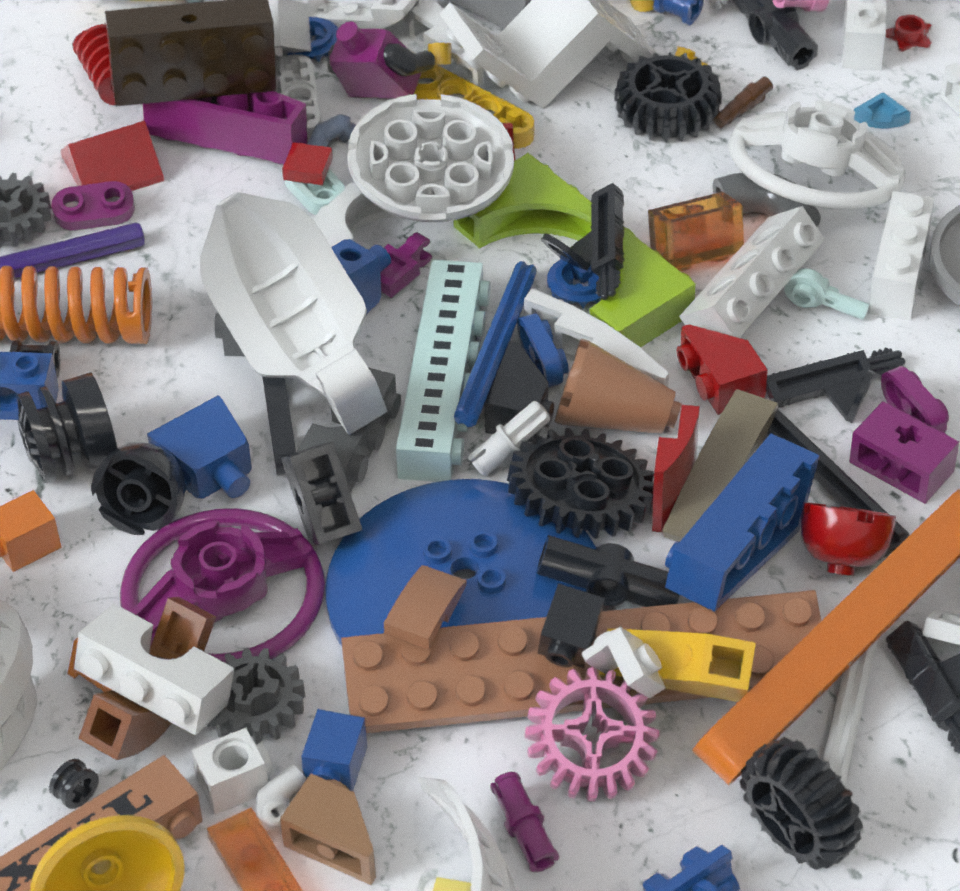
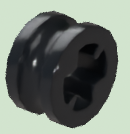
[49,758,99,809]

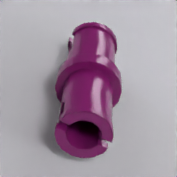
[490,771,559,872]

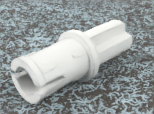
[468,401,550,477]

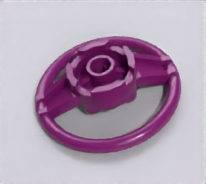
[120,508,325,663]

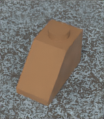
[280,773,376,885]

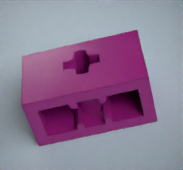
[849,401,959,504]

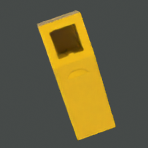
[599,628,756,702]

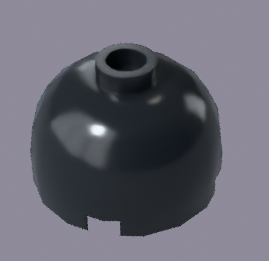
[91,443,186,535]

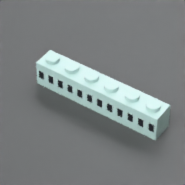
[396,259,491,482]

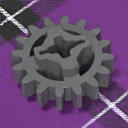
[0,173,52,248]
[207,648,305,744]

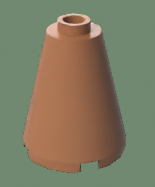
[554,338,681,434]

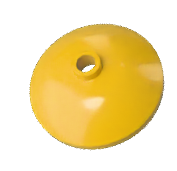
[30,815,185,891]

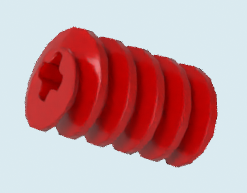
[72,24,115,105]

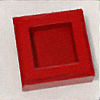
[282,142,333,185]

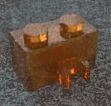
[648,191,744,271]

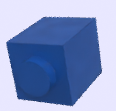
[301,709,368,791]

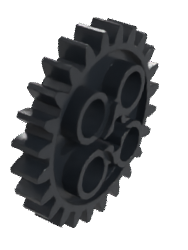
[507,428,654,539]

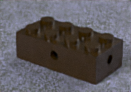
[105,0,277,106]

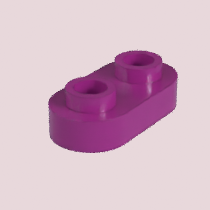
[51,181,135,230]
[881,366,949,432]

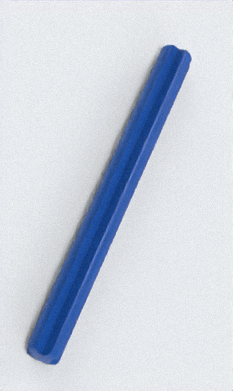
[453,261,537,428]

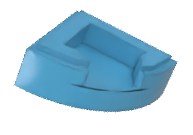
[854,92,911,129]

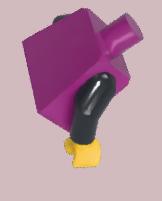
[327,21,452,98]

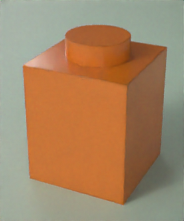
[0,490,62,572]

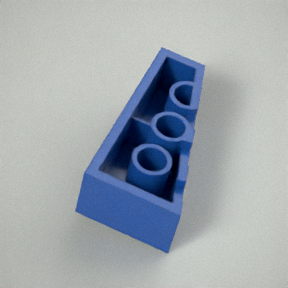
[665,433,820,612]

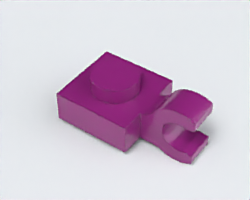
[380,232,432,298]

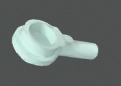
[784,268,869,320]

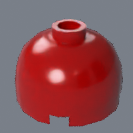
[800,502,896,576]

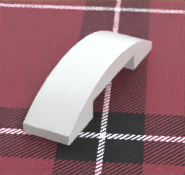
[291,0,417,29]

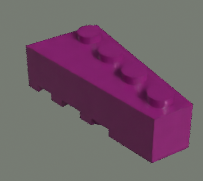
[142,91,308,164]

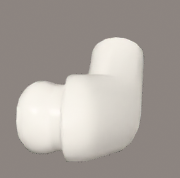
[256,764,306,831]

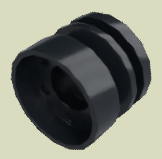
[16,372,117,483]

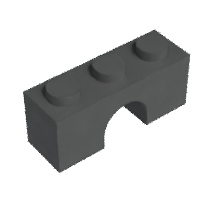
[297,367,401,493]

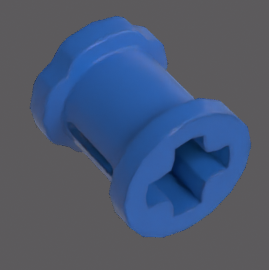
[654,0,704,25]

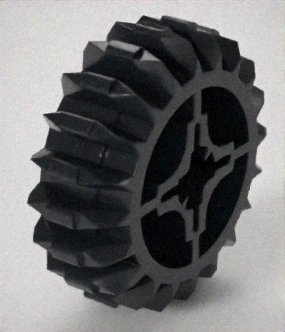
[614,51,722,142]
[739,737,863,870]

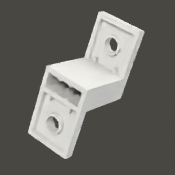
[440,0,656,109]

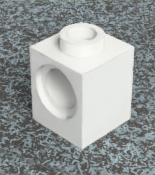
[191,728,273,815]

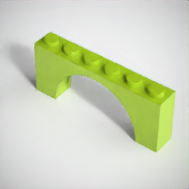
[453,153,696,348]

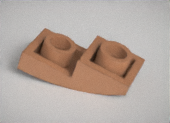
[384,565,466,650]

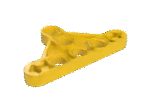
[411,51,534,149]

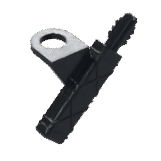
[541,183,625,300]
[766,347,906,423]
[886,621,960,754]

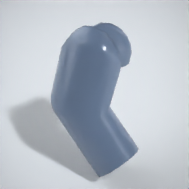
[307,114,356,147]

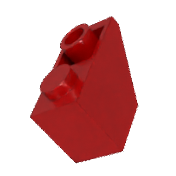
[677,324,768,415]

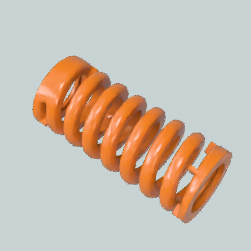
[0,266,152,344]

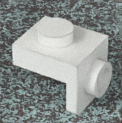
[582,627,666,698]

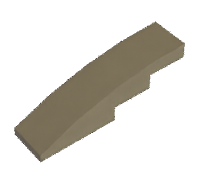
[662,389,779,542]

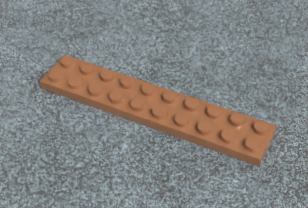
[341,590,822,733]

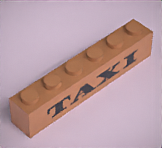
[0,755,203,891]

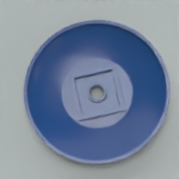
[325,479,604,647]

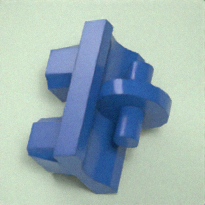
[642,844,740,891]

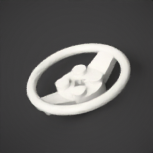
[728,100,906,210]

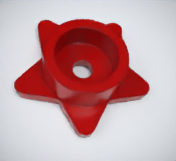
[885,15,932,52]

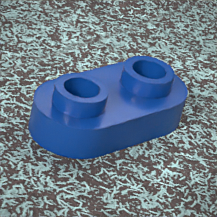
[517,313,569,388]

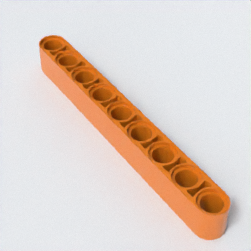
[692,489,960,786]

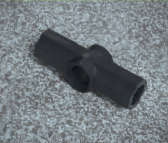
[732,0,818,70]
[536,535,680,607]

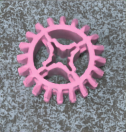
[524,667,659,802]

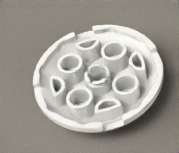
[347,94,514,222]

